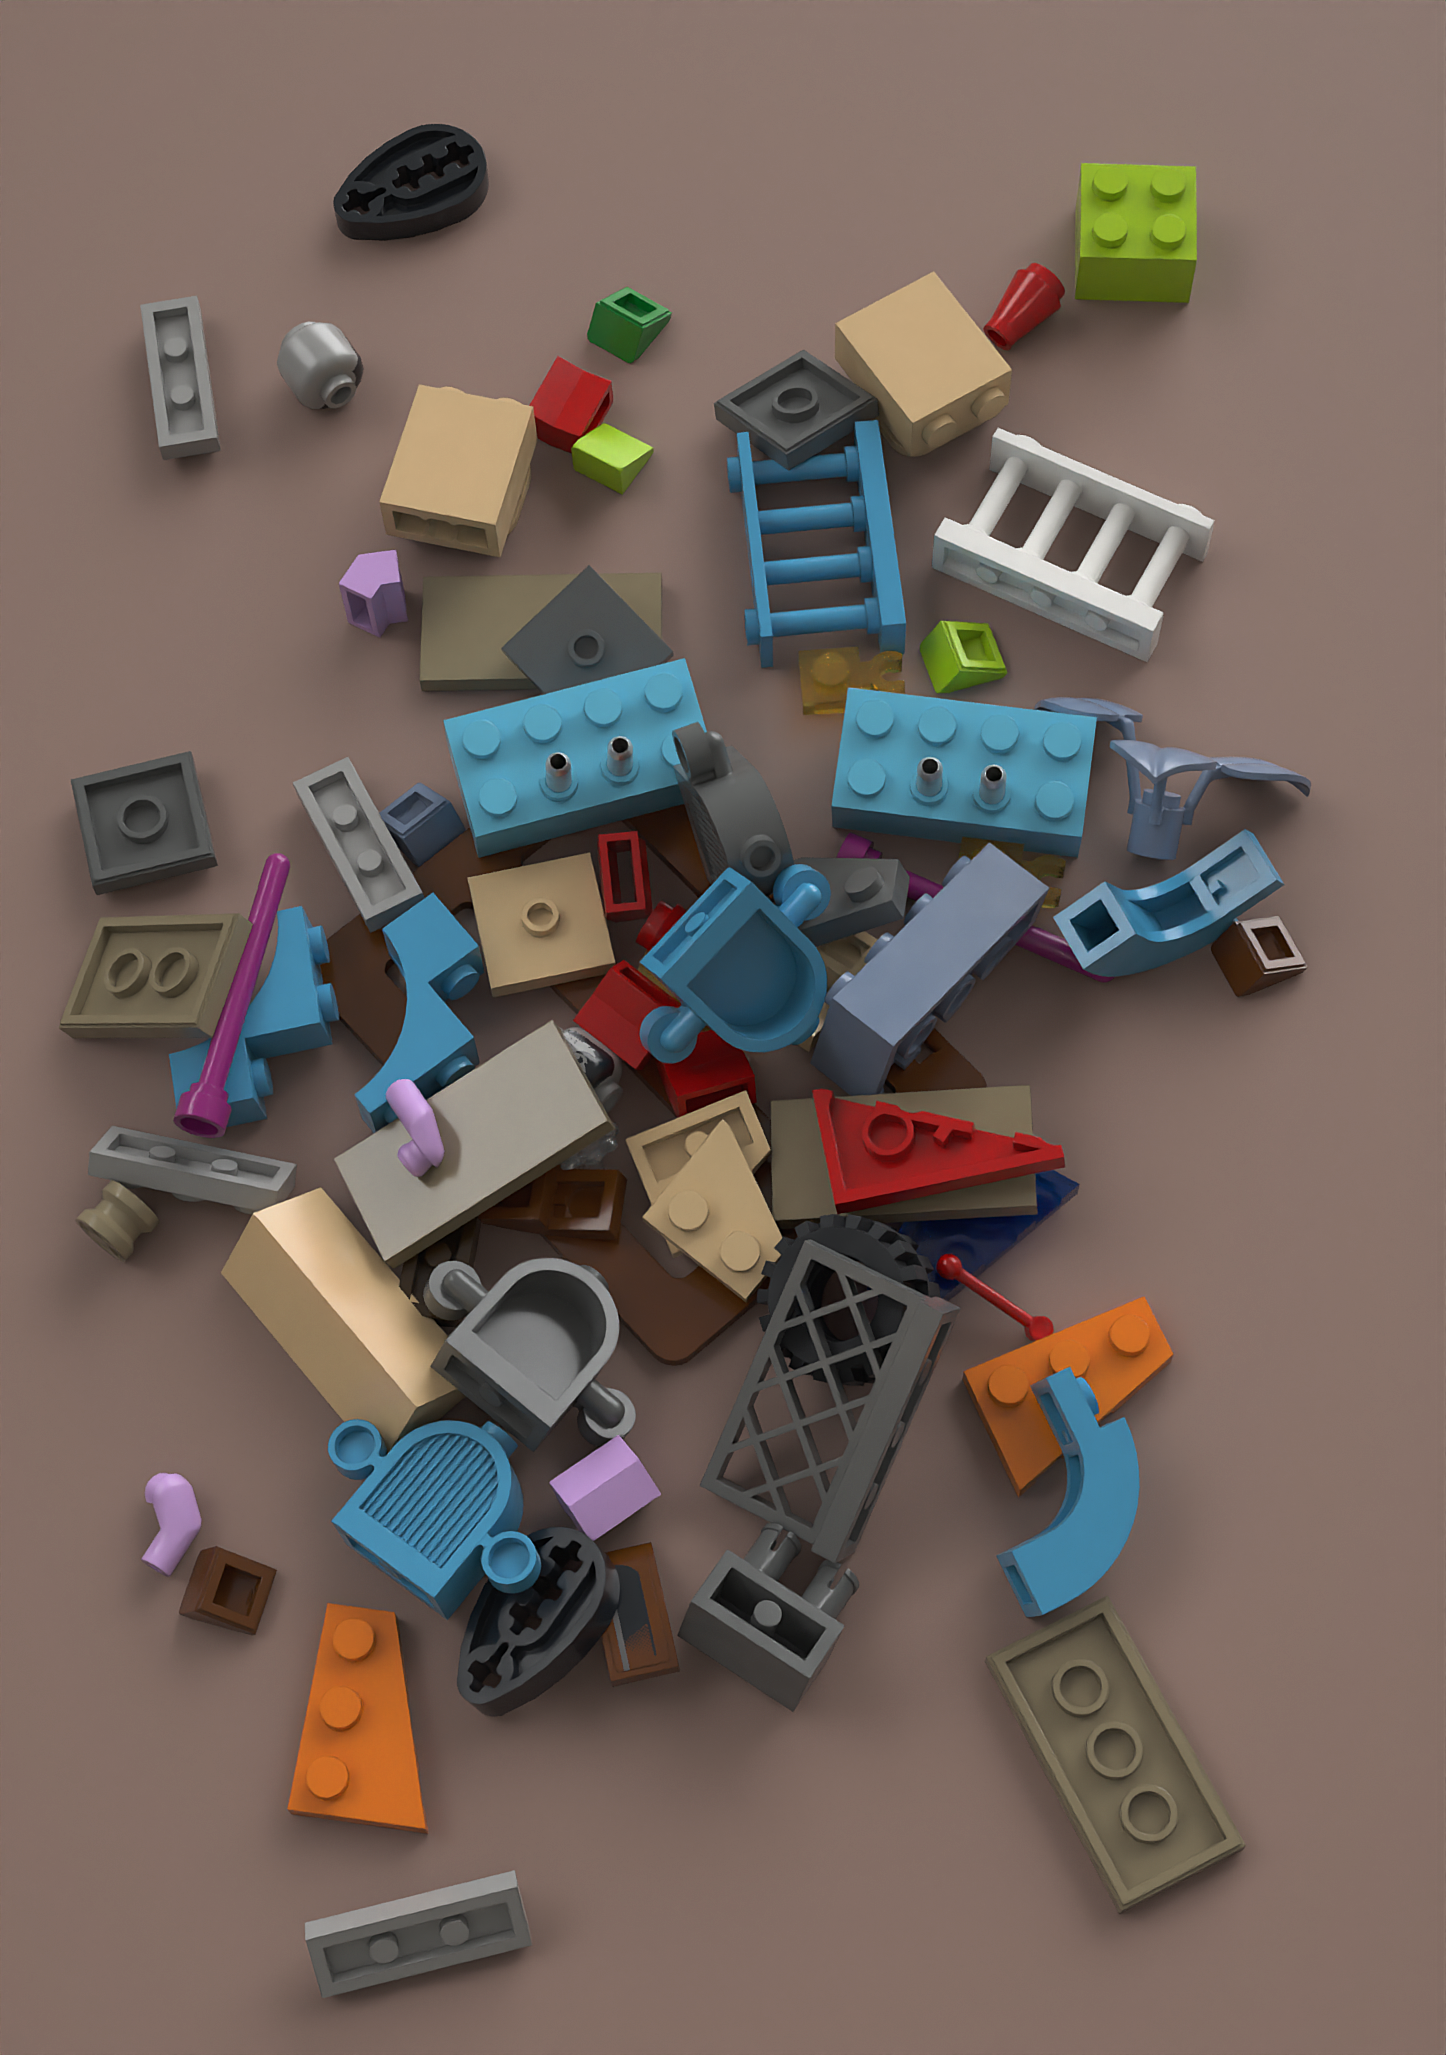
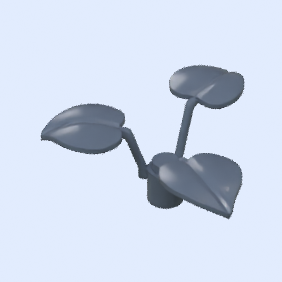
[1034,697,1311,860]

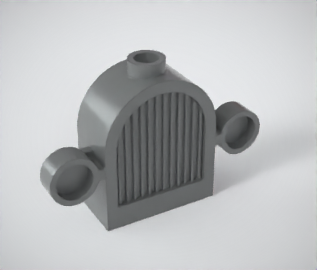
[672,722,794,900]
[423,1258,636,1452]

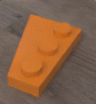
[962,1296,1174,1498]
[287,1603,428,1834]

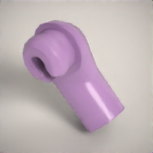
[386,1079,445,1177]
[141,1473,202,1577]

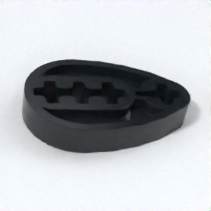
[333,124,489,241]
[457,1527,620,1717]

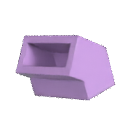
[339,550,408,638]
[549,1435,661,1541]

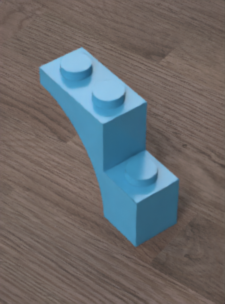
[355,893,485,1133]
[169,906,339,1135]

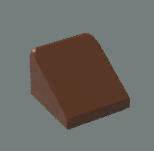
[1211,916,1308,997]
[179,1546,277,1635]

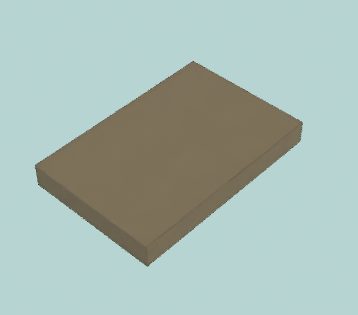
[59,913,253,1038]

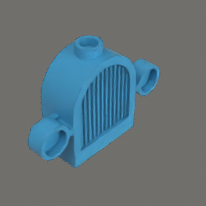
[640,864,831,1063]
[328,1419,541,1620]

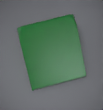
[587,287,672,363]

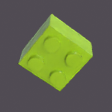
[1075,163,1197,303]

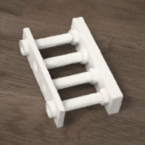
[932,428,1215,662]

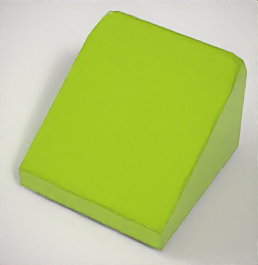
[571,423,654,495]
[919,621,1008,693]

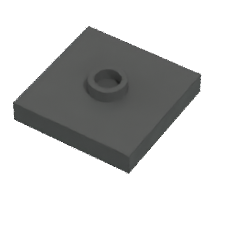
[714,350,879,471]
[501,565,674,695]
[71,751,218,895]

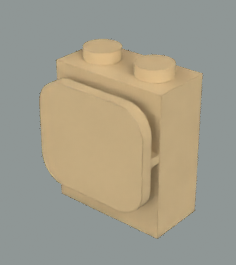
[835,271,1012,457]
[379,384,537,557]

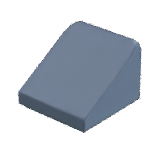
[379,782,466,867]

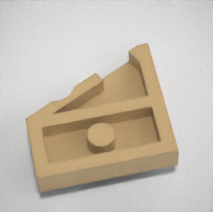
[625,1090,771,1258]
[642,1119,782,1303]

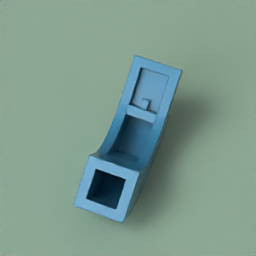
[1053,829,1285,977]
[996,1367,1140,1618]

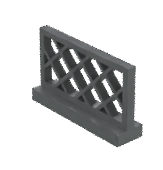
[700,1239,961,1563]

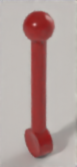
[936,1254,1054,1342]

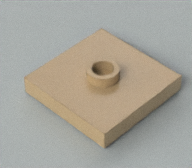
[468,852,616,998]

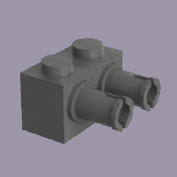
[677,1523,859,1712]

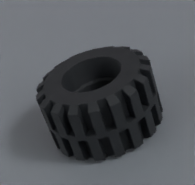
[757,1214,941,1386]

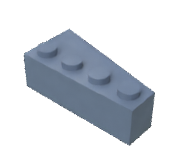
[810,842,1049,1096]

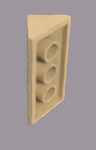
[221,1187,466,1454]

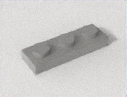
[140,296,221,460]
[293,757,424,933]
[88,1126,297,1215]
[305,1870,532,1998]

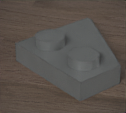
[794,857,910,947]

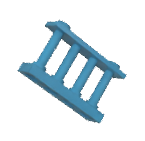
[727,420,906,668]

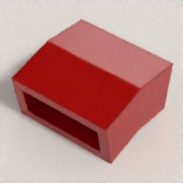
[529,356,613,454]
[597,831,653,923]
[573,960,681,1071]
[656,1030,757,1118]

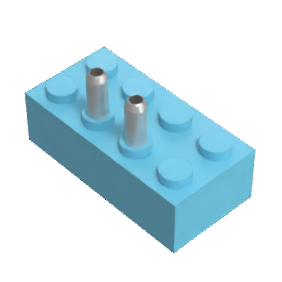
[443,658,707,858]
[831,687,1097,858]

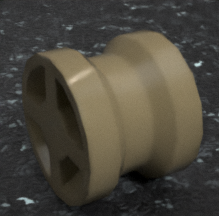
[76,1180,160,1262]

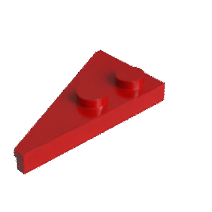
[812,1088,1065,1215]

